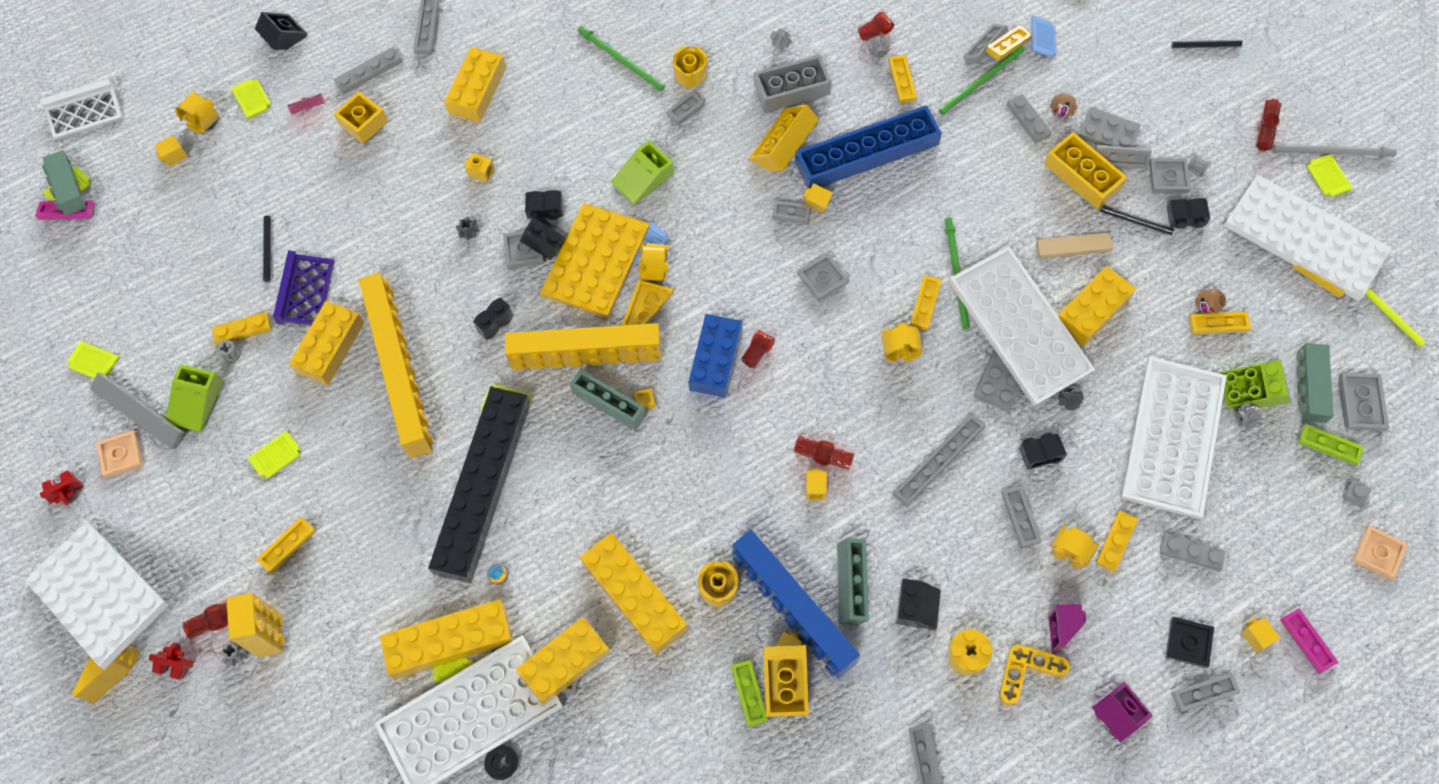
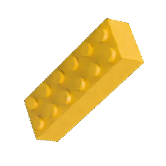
[579,532,688,656]
[380,599,513,680]

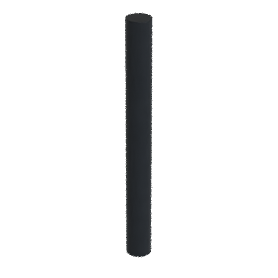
[1171,40,1243,48]
[1101,205,1174,236]
[263,215,271,282]

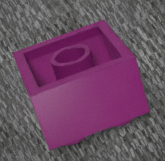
[1048,604,1086,655]
[1091,681,1153,742]

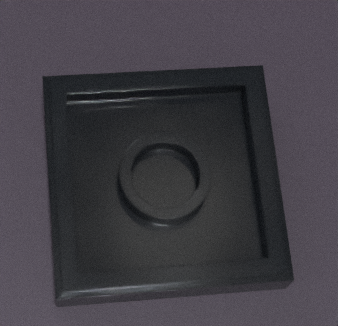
[1165,617,1214,668]

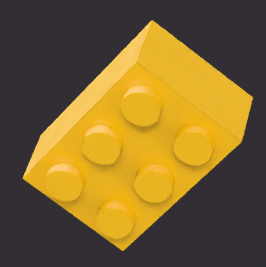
[763,645,809,717]

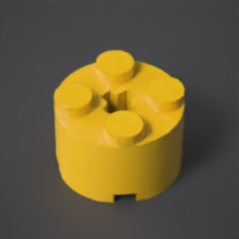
[673,46,708,89]
[175,91,219,134]
[639,243,668,281]
[881,323,923,363]
[1051,525,1099,570]
[698,561,739,608]
[947,629,993,676]

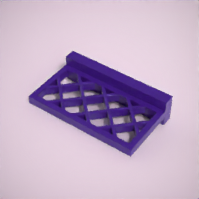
[273,250,334,326]

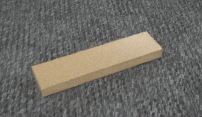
[1036,232,1113,259]

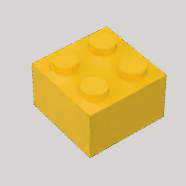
[334,91,388,144]

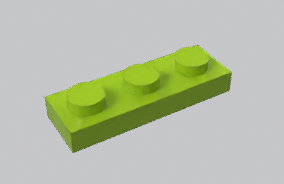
[1298,424,1364,466]
[731,660,768,728]

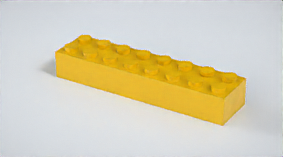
[505,323,662,371]

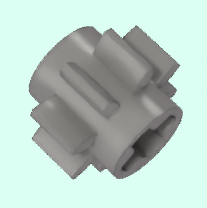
[770,28,792,50]
[868,36,890,58]
[1236,403,1262,429]
[218,641,247,667]

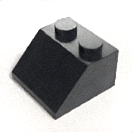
[254,12,308,50]
[520,215,568,260]
[895,578,941,630]

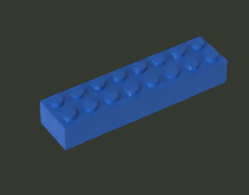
[795,105,942,188]
[732,529,860,679]

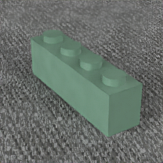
[42,150,87,216]
[1297,343,1334,423]
[569,369,646,431]
[837,538,869,625]

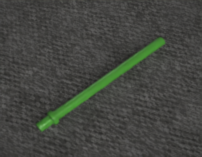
[577,26,665,91]
[939,46,1025,115]
[944,217,970,329]

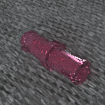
[287,93,325,115]

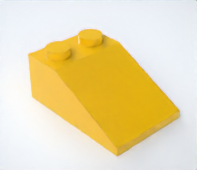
[71,645,140,704]

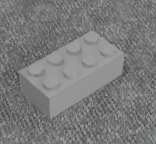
[754,55,831,113]

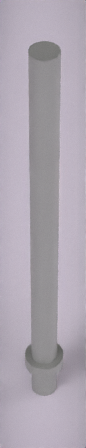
[1273,144,1397,158]

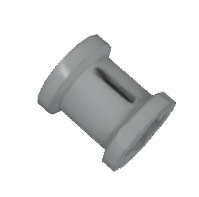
[1188,154,1211,176]
[217,340,241,363]

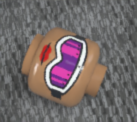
[1050,92,1078,119]
[1195,289,1226,314]

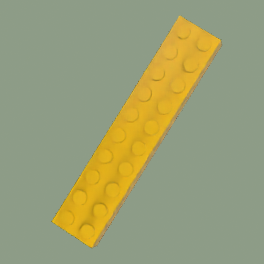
[358,272,434,459]

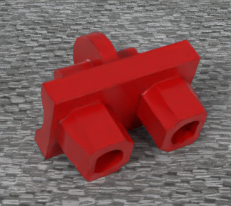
[39,470,84,505]
[148,642,194,680]

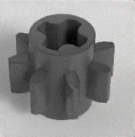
[456,217,480,241]
[1058,386,1084,410]

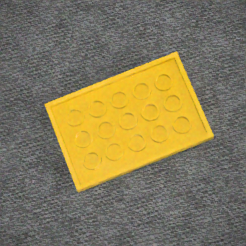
[540,203,650,318]

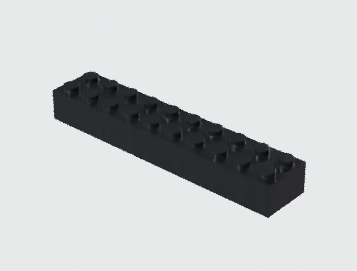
[428,386,530,584]

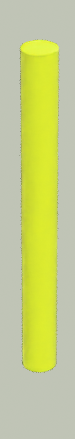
[1365,288,1426,347]

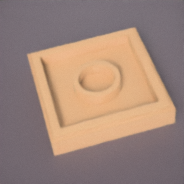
[96,430,143,479]
[1352,525,1408,581]

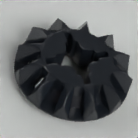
[484,745,519,781]

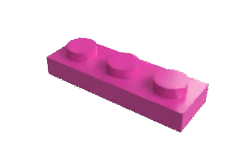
[35,200,95,220]
[1280,608,1339,674]

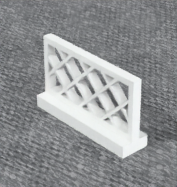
[40,78,123,140]

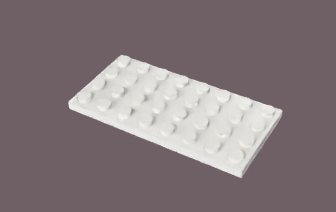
[1224,175,1392,301]
[948,247,1095,406]
[1121,356,1227,520]
[25,521,168,669]
[375,635,564,784]

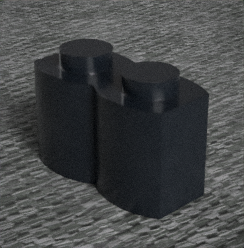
[525,190,563,220]
[1167,198,1211,229]
[473,298,513,340]
[1019,433,1067,470]

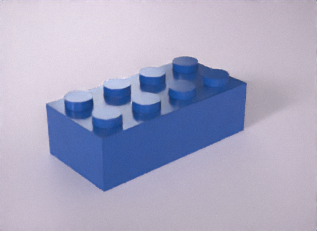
[688,314,743,398]

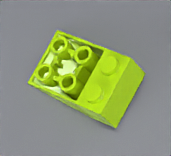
[611,140,674,205]
[1220,360,1291,409]
[166,364,223,433]

